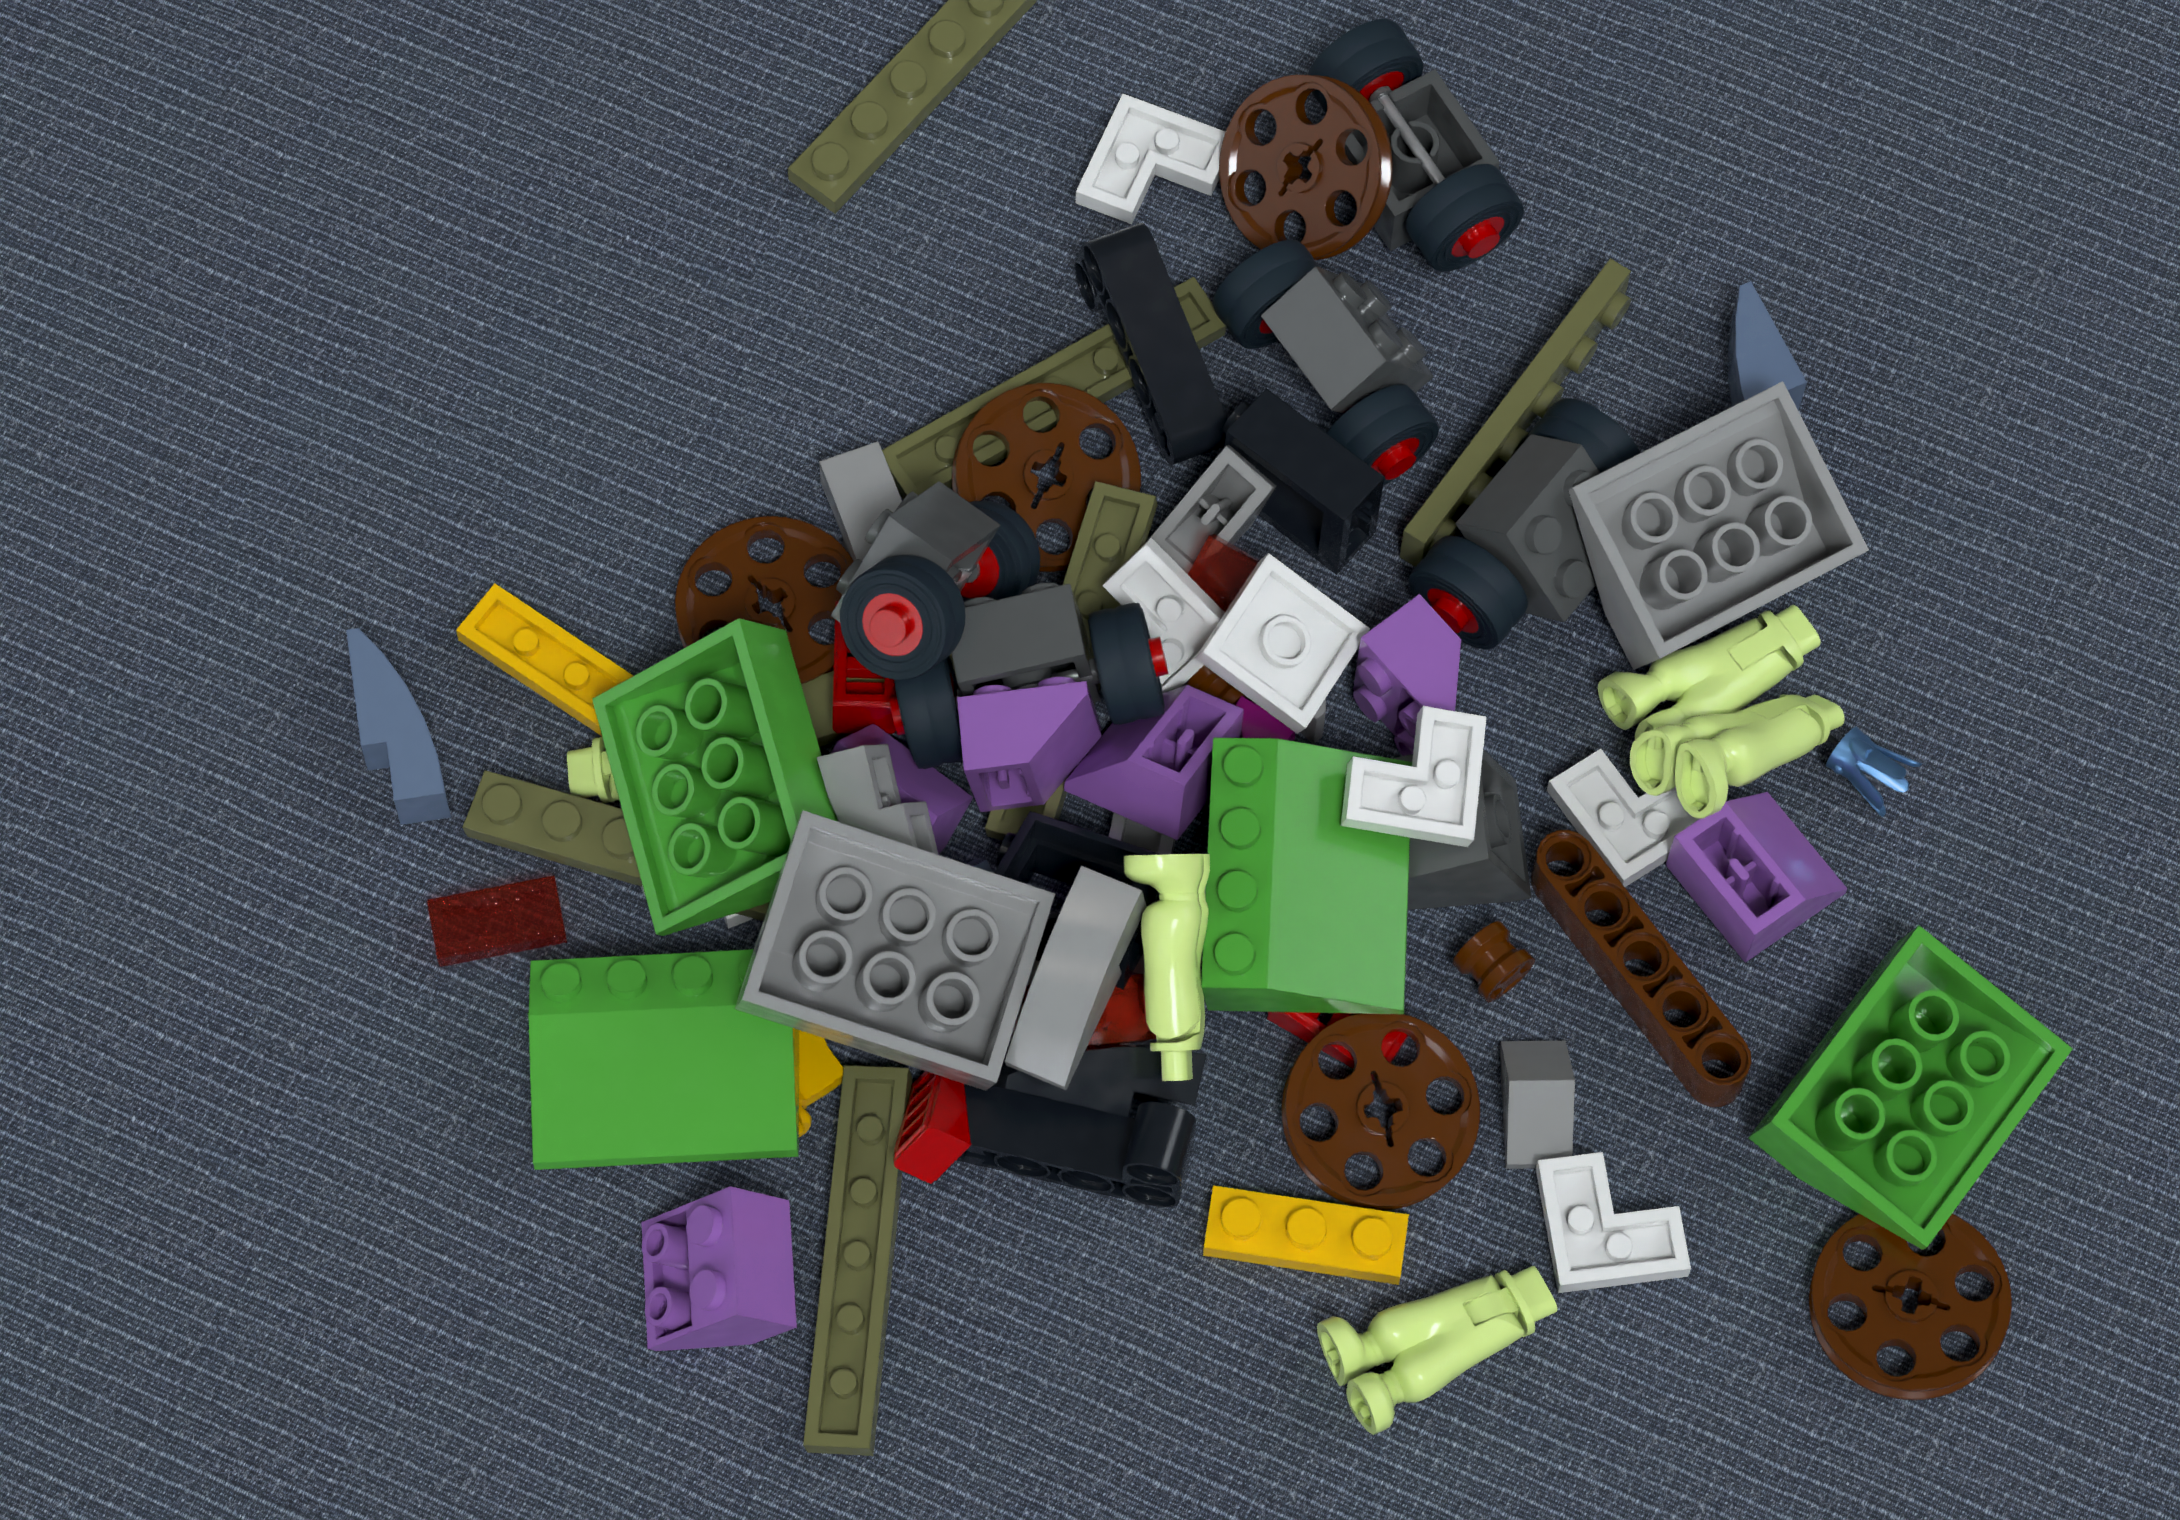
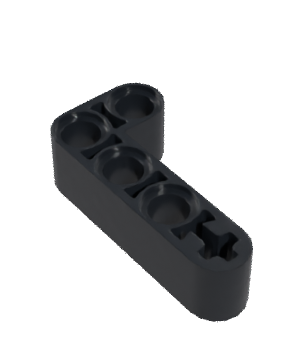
[1074,222,1227,465]
[957,1084,1196,1208]

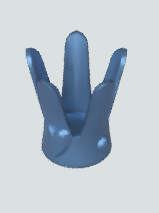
[1826,726,1922,817]

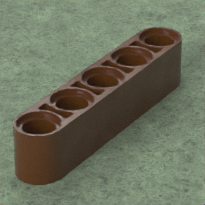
[1531,830,1751,1107]

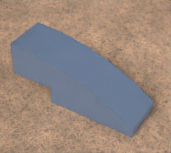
[1728,281,1807,410]
[346,628,451,825]

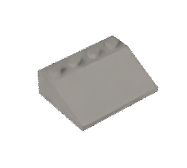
[1569,381,1869,670]
[735,810,1055,1091]

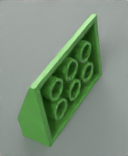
[592,618,839,936]
[1201,738,1412,1014]
[1748,925,2073,1250]
[528,949,799,1170]

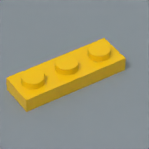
[456,583,633,736]
[1203,1185,1409,1285]

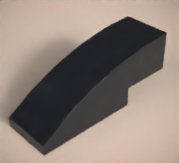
[993,1043,1207,1117]

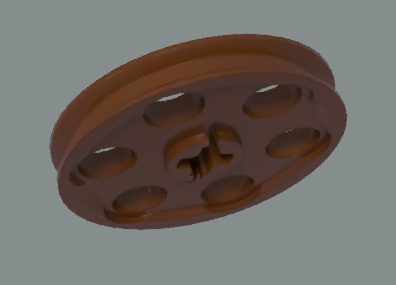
[1219,75,1392,260]
[951,383,1141,572]
[675,516,854,684]
[1281,1014,1480,1210]
[1809,1214,2012,1400]

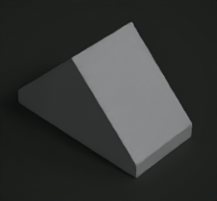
[1150,445,1276,582]
[1500,1040,1575,1169]

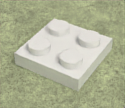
[1195,553,1370,734]

